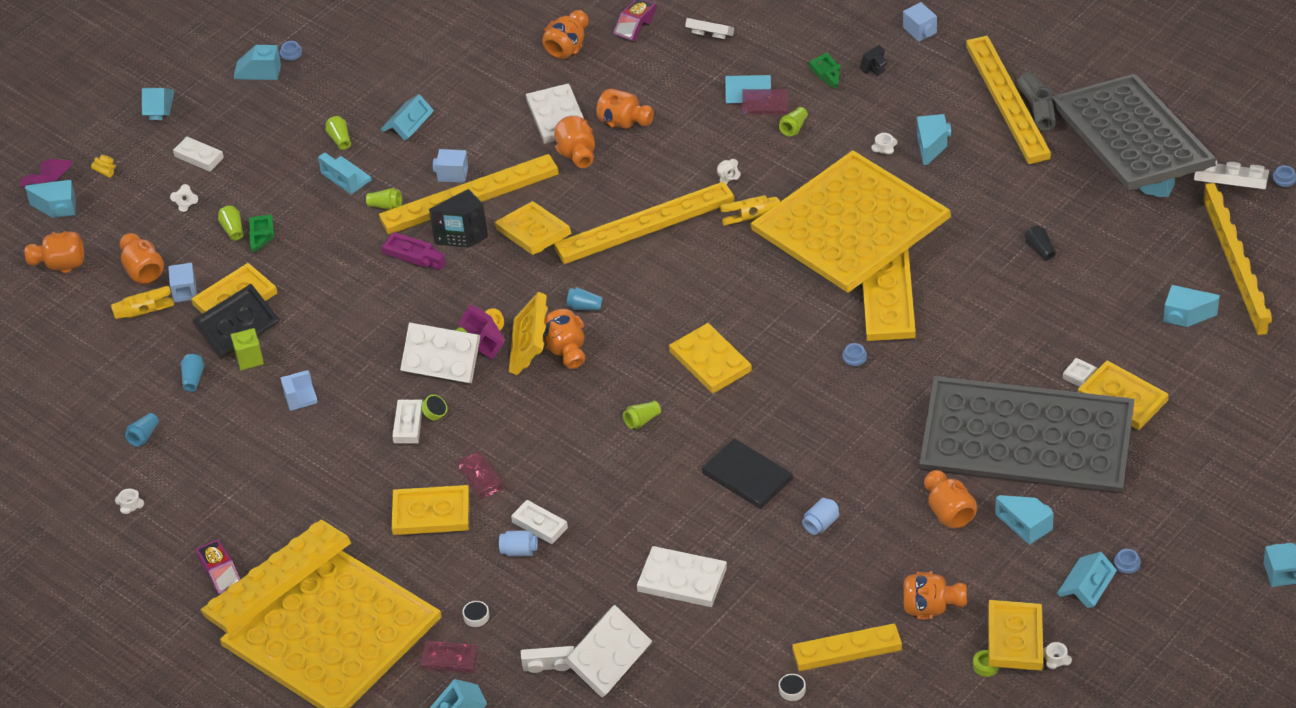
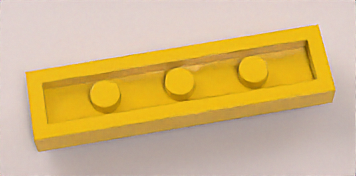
[792,623,902,671]

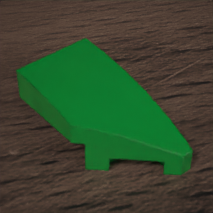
[808,52,841,89]
[249,214,274,252]

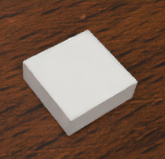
[1063,358,1097,387]

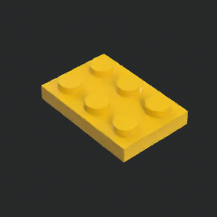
[494,201,572,255]
[191,263,277,314]
[509,292,548,375]
[669,323,752,394]
[1078,360,1169,430]
[392,485,469,535]
[988,600,1043,671]

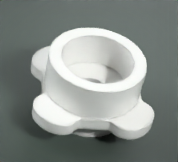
[871,133,897,155]
[717,159,741,184]
[170,184,198,212]
[115,489,144,514]
[1043,642,1072,669]

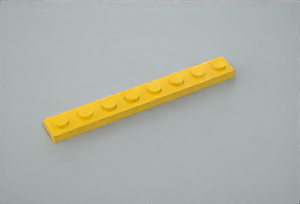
[966,36,1051,164]
[379,154,558,235]
[554,181,734,264]
[1203,183,1272,335]

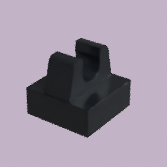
[860,44,887,76]

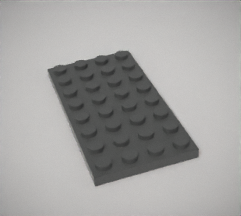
[1052,74,1216,191]
[920,376,1135,493]

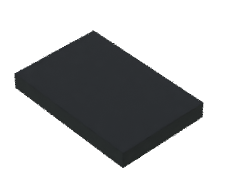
[192,284,279,359]
[702,438,793,509]

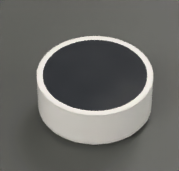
[463,601,489,627]
[779,674,806,701]

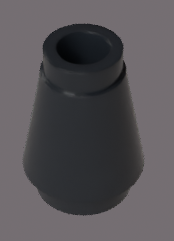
[1024,225,1056,261]

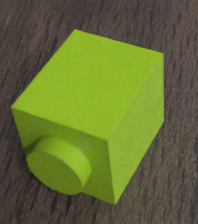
[231,328,264,370]

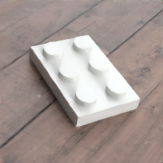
[526,84,583,144]
[1194,161,1269,189]
[400,323,481,383]
[637,546,727,607]
[564,605,652,697]

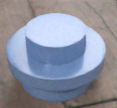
[280,41,302,61]
[1272,165,1296,187]
[842,343,867,366]
[1114,549,1141,574]

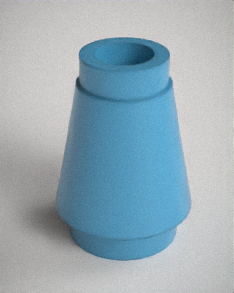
[566,287,602,311]
[180,354,205,392]
[125,413,159,447]

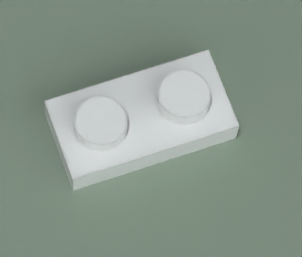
[685,18,734,39]
[173,137,224,172]
[393,400,422,443]
[511,500,568,544]
[521,646,574,673]

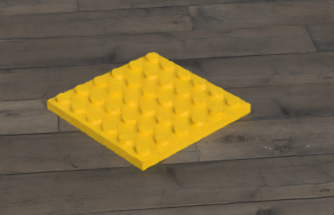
[751,150,951,293]
[220,551,442,708]

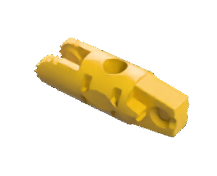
[720,195,780,226]
[111,286,174,319]

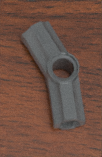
[1017,72,1055,131]

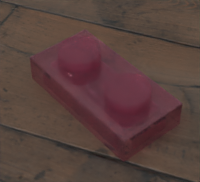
[742,89,788,114]
[457,451,503,500]
[421,641,478,672]

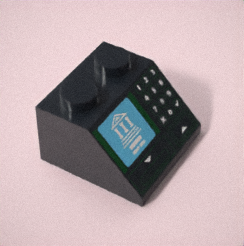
[429,189,488,248]

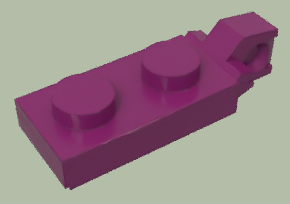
[381,232,446,270]

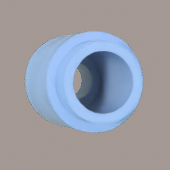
[802,498,839,535]
[499,530,538,557]

